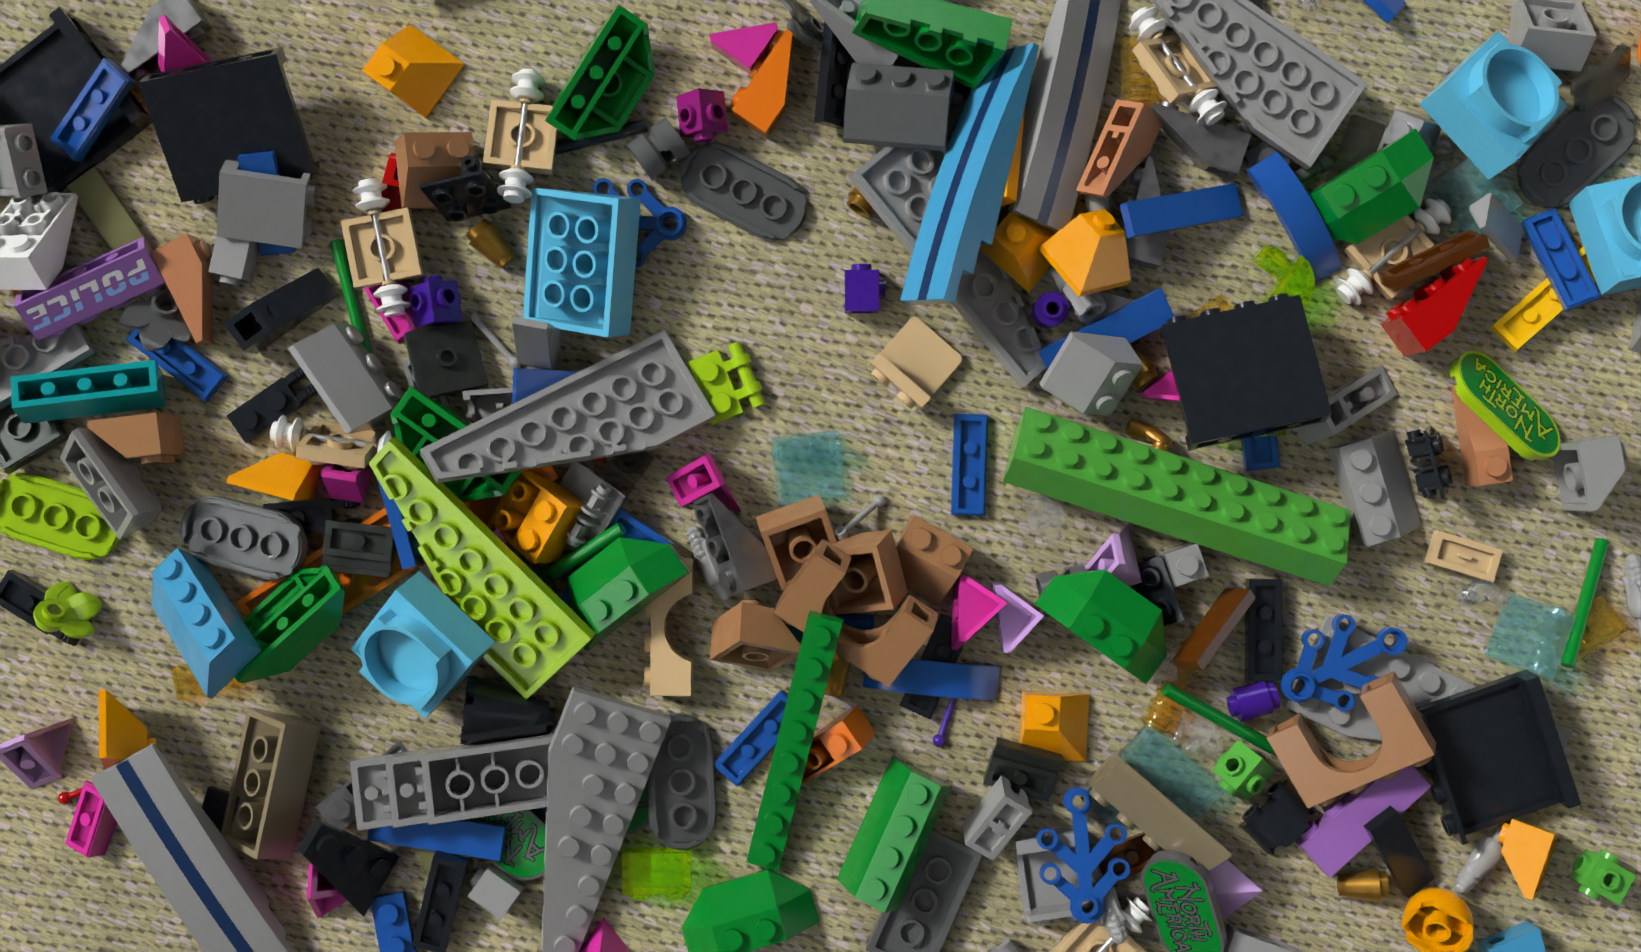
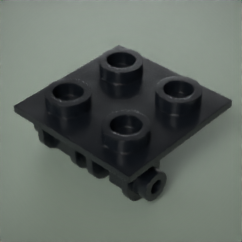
[420,156,511,222]
[1405,426,1453,499]
[1129,555,1185,626]

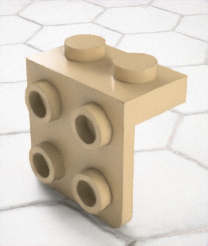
[870,317,962,409]

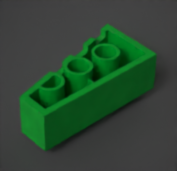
[852,0,1013,90]

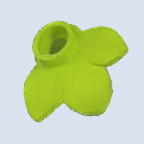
[33,582,103,639]

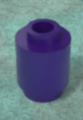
[1031,292,1069,329]
[1226,681,1280,722]

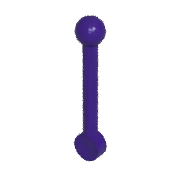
[933,698,957,747]

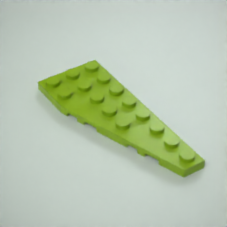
[369,437,596,700]

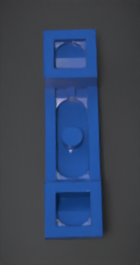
[1246,152,1342,285]
[863,659,1000,700]

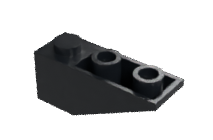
[224,268,339,354]

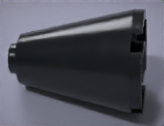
[460,676,555,745]

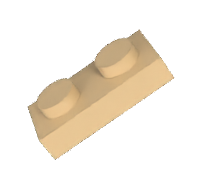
[1424,530,1503,583]

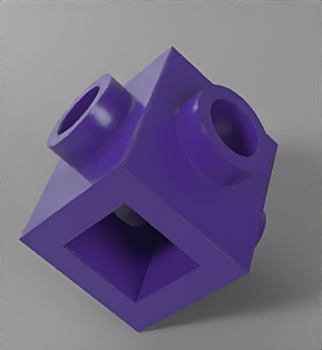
[409,275,463,328]

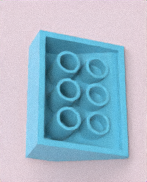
[523,187,641,338]

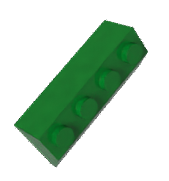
[837,756,952,913]

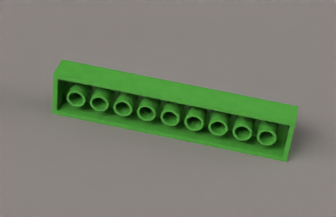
[1003,407,1351,586]

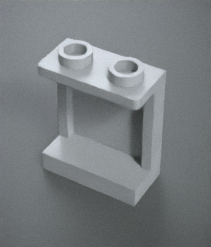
[0,123,48,198]
[217,160,316,249]
[1012,826,1094,926]

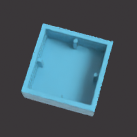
[1419,31,1568,180]
[1569,175,1641,296]
[351,571,495,719]

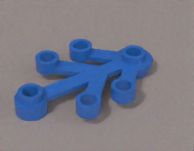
[593,178,687,268]
[1281,614,1408,712]
[1036,787,1130,924]

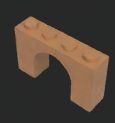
[773,539,938,687]
[1267,671,1436,808]

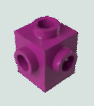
[676,88,728,143]

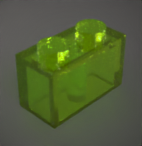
[622,847,693,900]

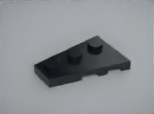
[297,819,400,917]

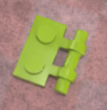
[687,341,765,425]

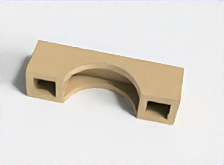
[644,558,695,696]

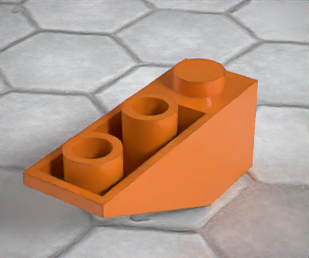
[730,29,794,139]
[769,705,877,785]

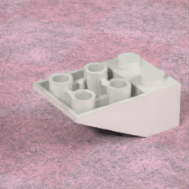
[0,192,78,290]

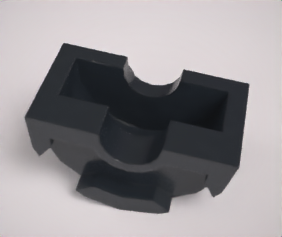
[1239,779,1316,855]

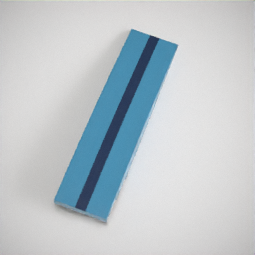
[900,43,1039,305]

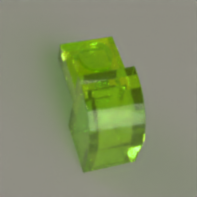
[1250,245,1315,308]

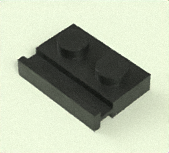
[321,520,396,578]
[983,737,1063,802]

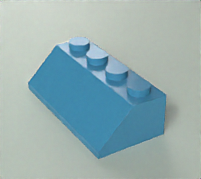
[152,548,262,699]

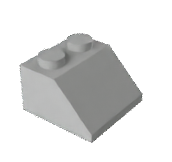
[1508,0,1597,72]
[1039,332,1143,416]
[1553,435,1627,511]

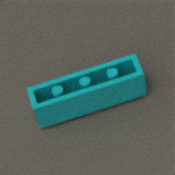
[10,360,167,424]

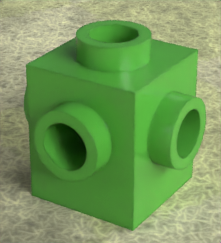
[1212,739,1274,801]
[1569,848,1636,905]

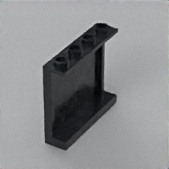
[0,7,152,193]
[138,47,320,204]
[1159,293,1332,451]
[1416,669,1581,845]

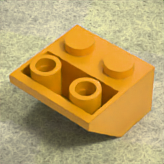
[487,470,585,564]

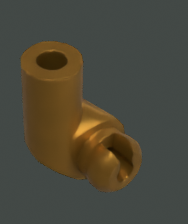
[1125,419,1172,452]

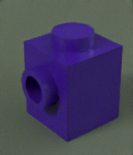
[844,264,886,314]

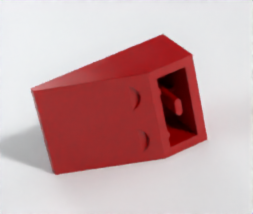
[1380,256,1488,356]

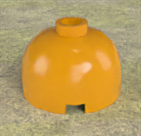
[1401,887,1474,952]

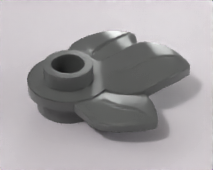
[778,0,823,48]
[120,290,192,352]

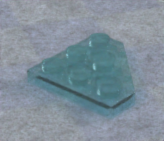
[1081,723,1226,823]

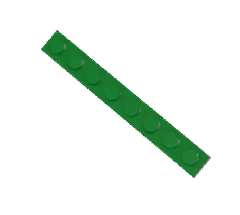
[746,610,844,871]

